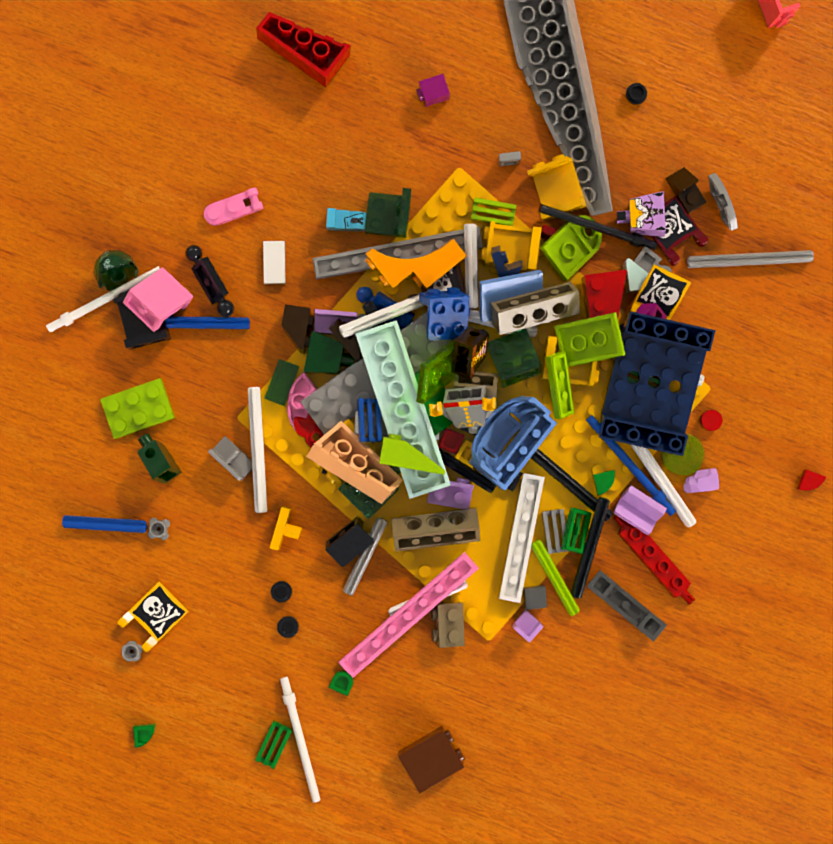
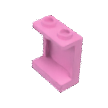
[123,267,193,332]

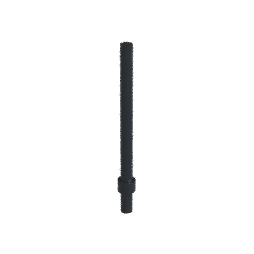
[539,204,657,250]

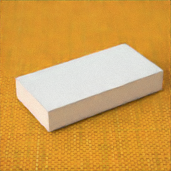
[263,241,286,284]

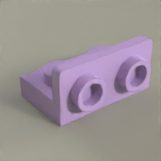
[427,476,474,509]

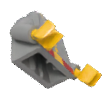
[429,385,496,434]

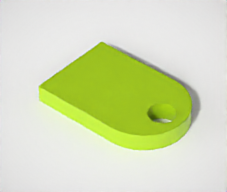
[539,215,602,281]

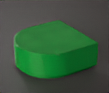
[328,670,353,696]

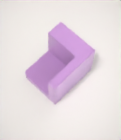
[512,609,544,643]

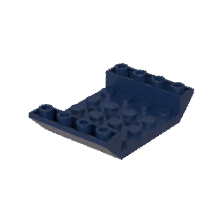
[598,311,716,456]

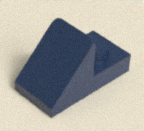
[491,245,523,277]

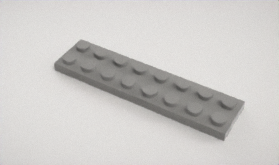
[301,311,455,435]

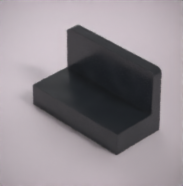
[325,516,374,567]

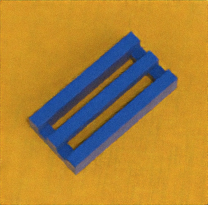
[357,398,382,442]

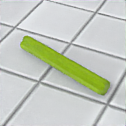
[531,540,580,616]

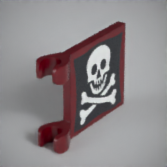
[652,196,708,266]

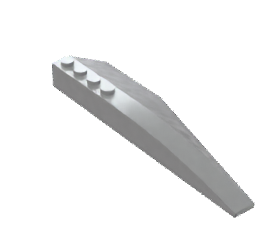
[504,0,613,216]

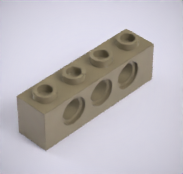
[490,281,580,335]
[391,508,480,551]

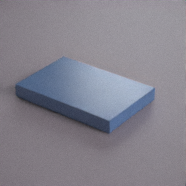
[479,270,543,322]

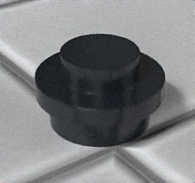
[626,83,647,105]
[271,581,292,602]

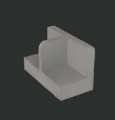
[208,436,252,481]

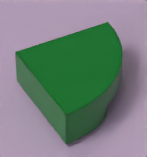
[593,470,615,496]
[133,723,156,748]

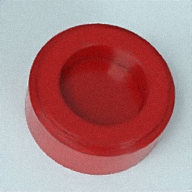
[700,410,723,431]

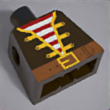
[451,327,489,379]

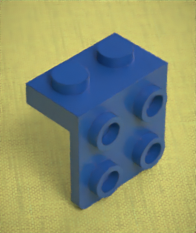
[419,287,470,341]

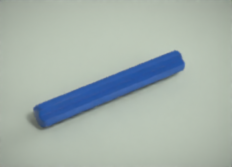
[166,316,250,329]
[62,515,147,533]

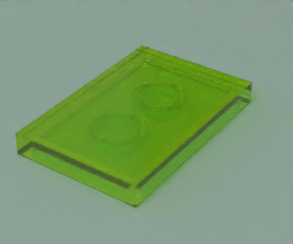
[416,339,455,404]

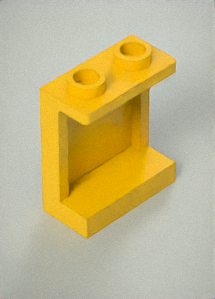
[481,221,542,272]
[541,336,601,387]

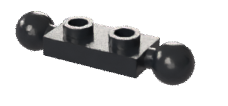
[185,245,234,317]

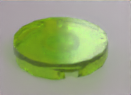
[661,434,705,475]

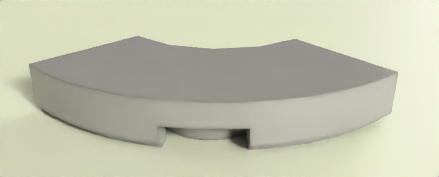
[708,173,738,231]

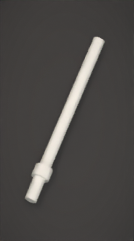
[46,266,160,333]
[280,677,321,803]

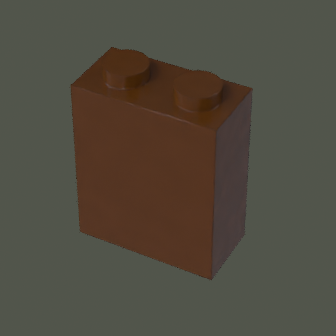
[398,726,465,794]

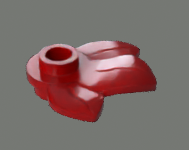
[293,413,324,448]

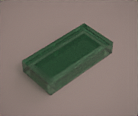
[264,359,299,406]

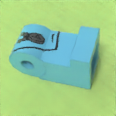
[326,208,367,232]

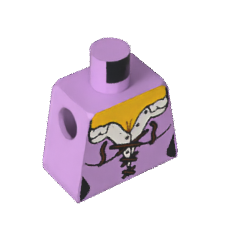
[617,192,666,237]

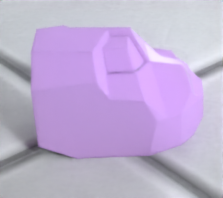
[683,468,719,493]

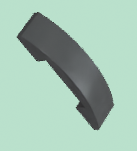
[587,570,667,642]

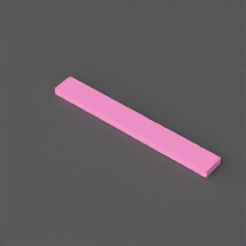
[338,551,479,678]

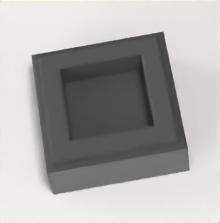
[523,585,547,610]

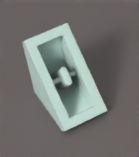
[623,258,648,294]

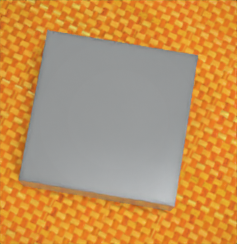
[498,151,521,166]

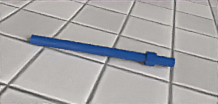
[586,415,676,516]

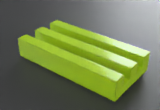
[471,198,516,226]

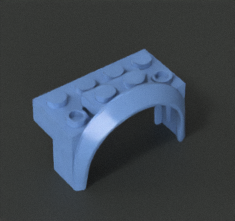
[468,395,557,491]

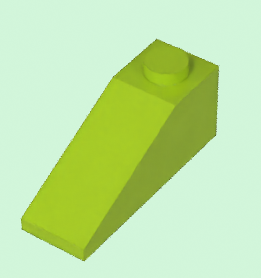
[379,433,445,475]

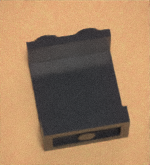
[113,292,171,350]

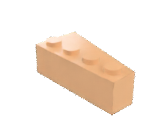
[306,421,403,504]

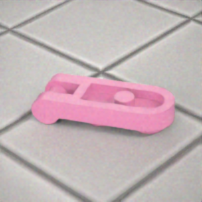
[204,188,264,226]

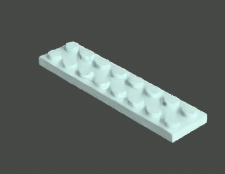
[356,320,451,499]

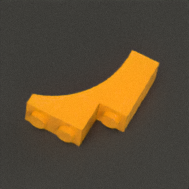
[365,239,467,289]

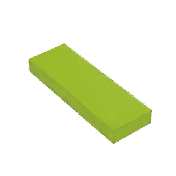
[545,351,574,419]

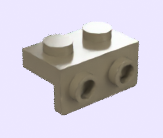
[431,602,465,648]

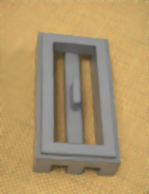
[542,509,568,554]

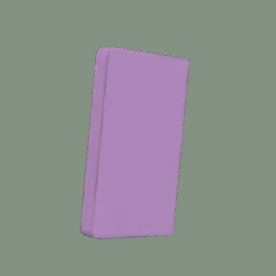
[314,309,358,334]
[613,485,667,535]

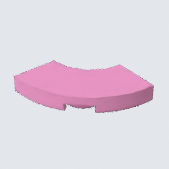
[287,372,317,430]

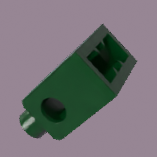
[304,331,355,374]
[138,434,182,484]

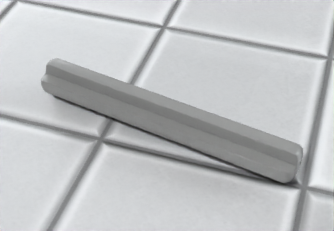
[343,517,387,595]

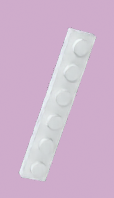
[499,473,545,603]

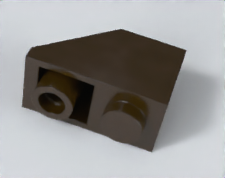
[282,304,315,354]

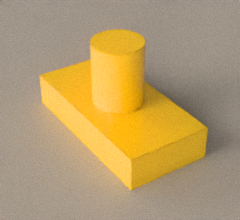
[270,506,302,551]

